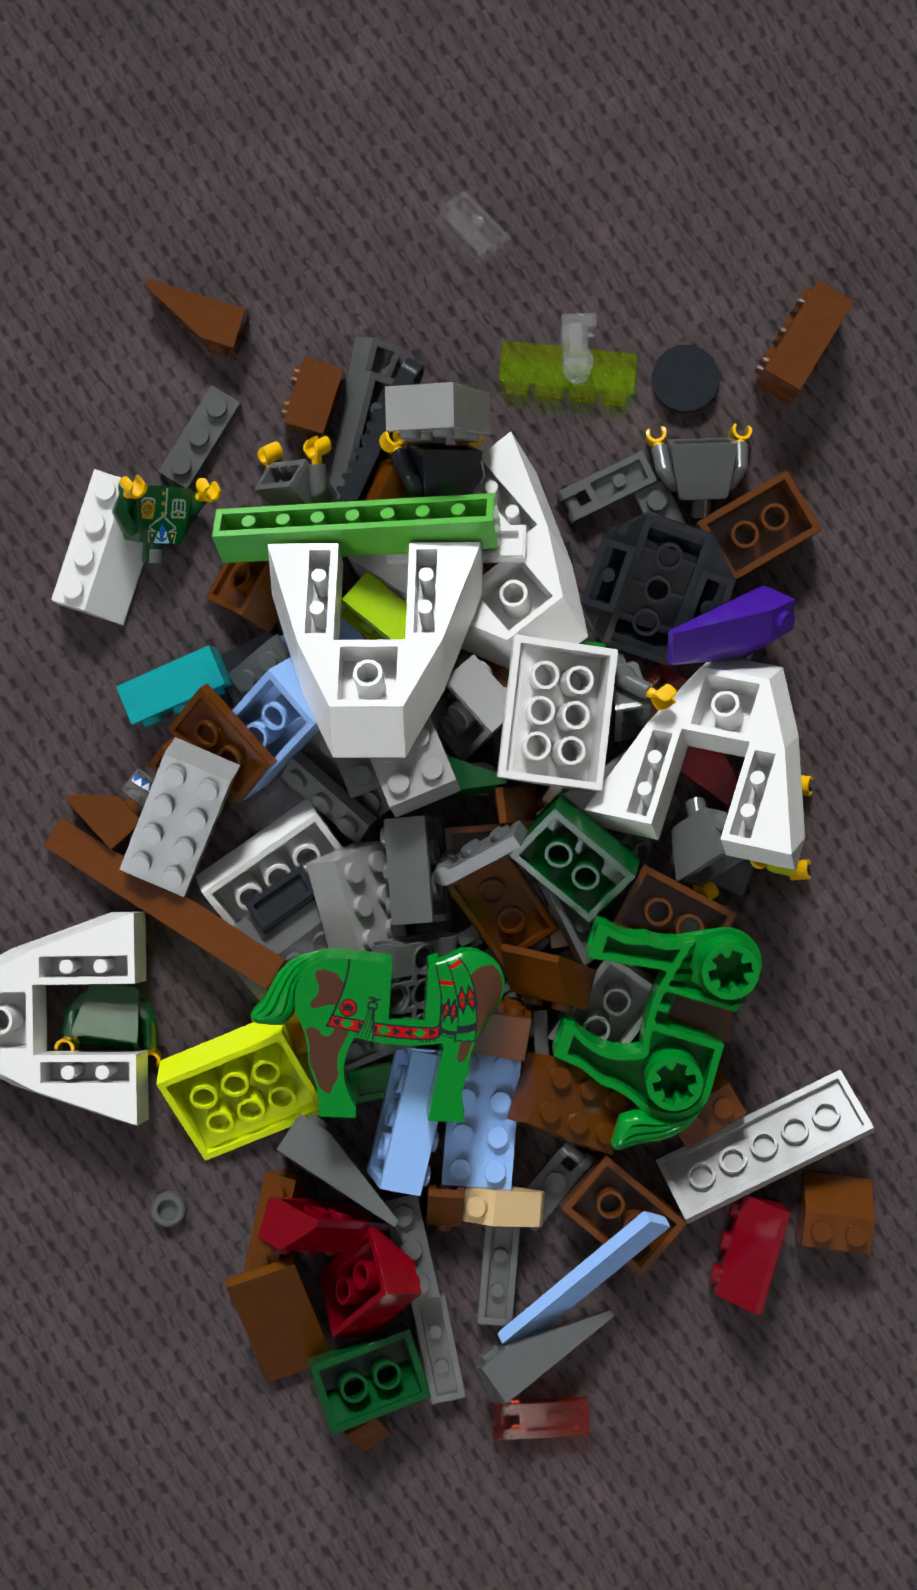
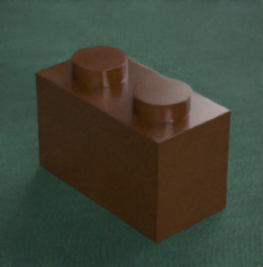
[281,357,345,438]

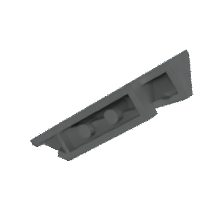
[329,337,402,499]

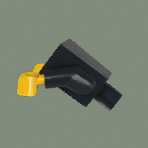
[379,431,485,498]

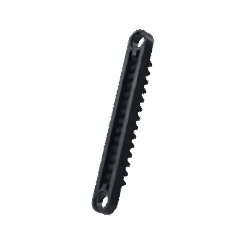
[330,358,425,502]

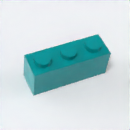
[116,645,233,728]

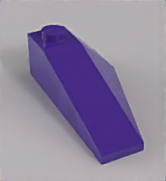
[667,585,795,665]

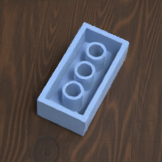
[232,657,320,801]
[367,1045,439,1196]
[442,1053,521,1190]

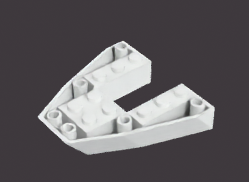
[348,432,588,669]
[268,542,483,758]
[584,660,805,870]
[0,912,149,1125]

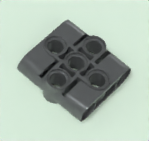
[370,931,457,1052]

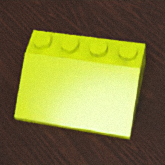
[156,1022,319,1161]

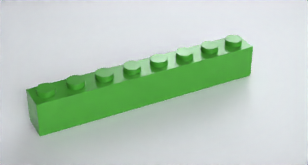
[212,493,500,563]

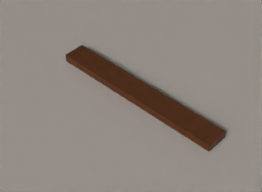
[43,817,287,990]

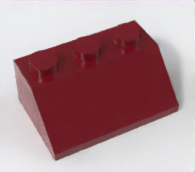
[708,1192,790,1315]
[258,1196,389,1256]
[319,1227,422,1338]

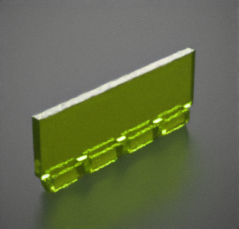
[499,340,637,407]

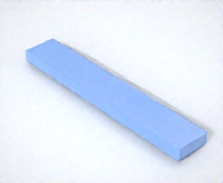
[498,1211,670,1345]

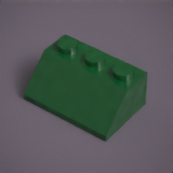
[509,792,640,922]
[305,1323,431,1435]

